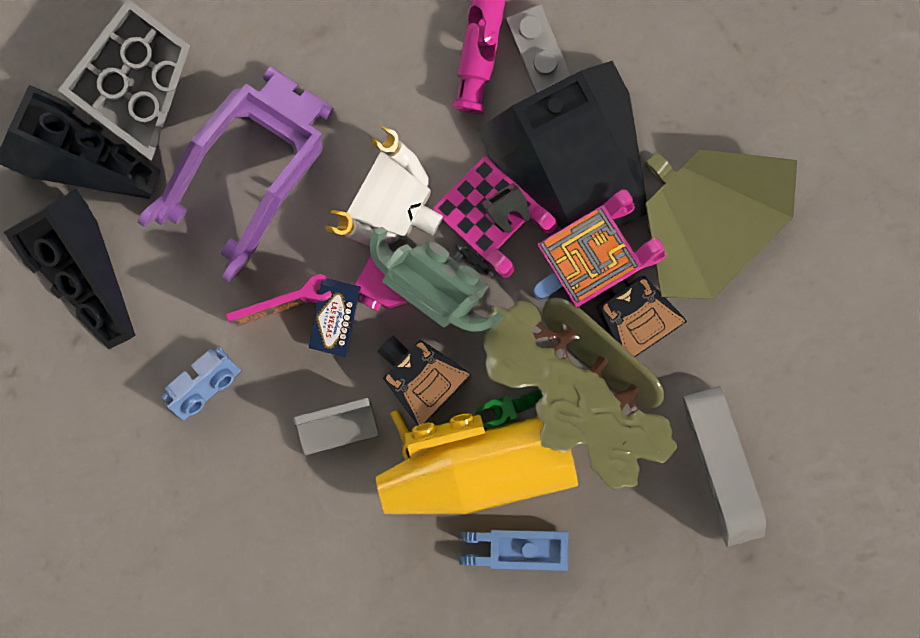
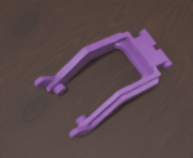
[137,66,334,283]

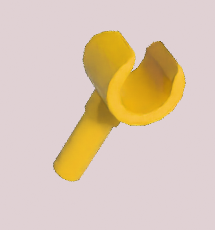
[390,409,410,460]

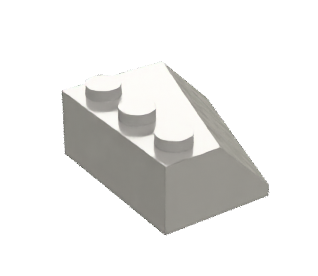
[58,0,190,161]

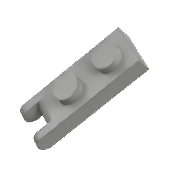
[506,4,571,93]

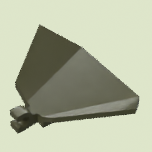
[644,149,797,299]

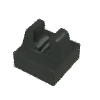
[481,182,530,232]

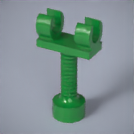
[475,390,543,429]

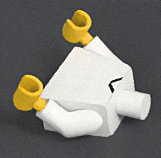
[325,126,443,246]

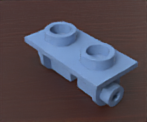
[161,346,241,421]

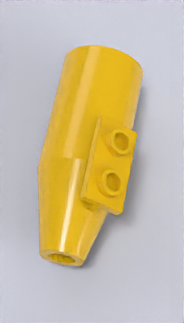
[375,413,578,514]

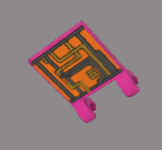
[537,190,666,308]
[226,274,332,327]

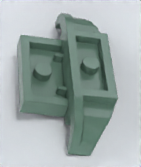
[370,227,505,332]

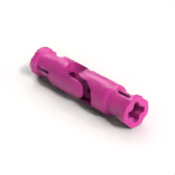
[452,0,506,114]

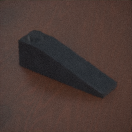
[4,189,135,349]

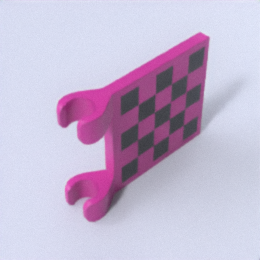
[432,156,558,279]

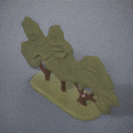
[483,298,678,489]

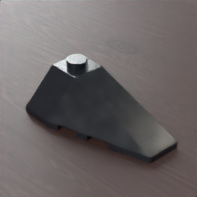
[0,85,161,199]

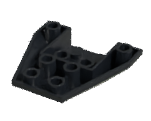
[477,61,647,229]

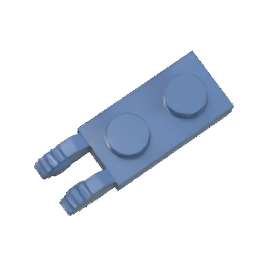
[459,530,569,571]

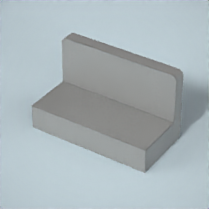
[293,398,379,456]

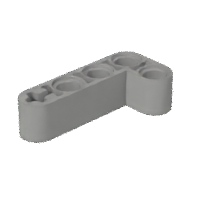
[683,386,766,547]

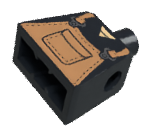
[596,276,687,357]
[377,335,472,425]

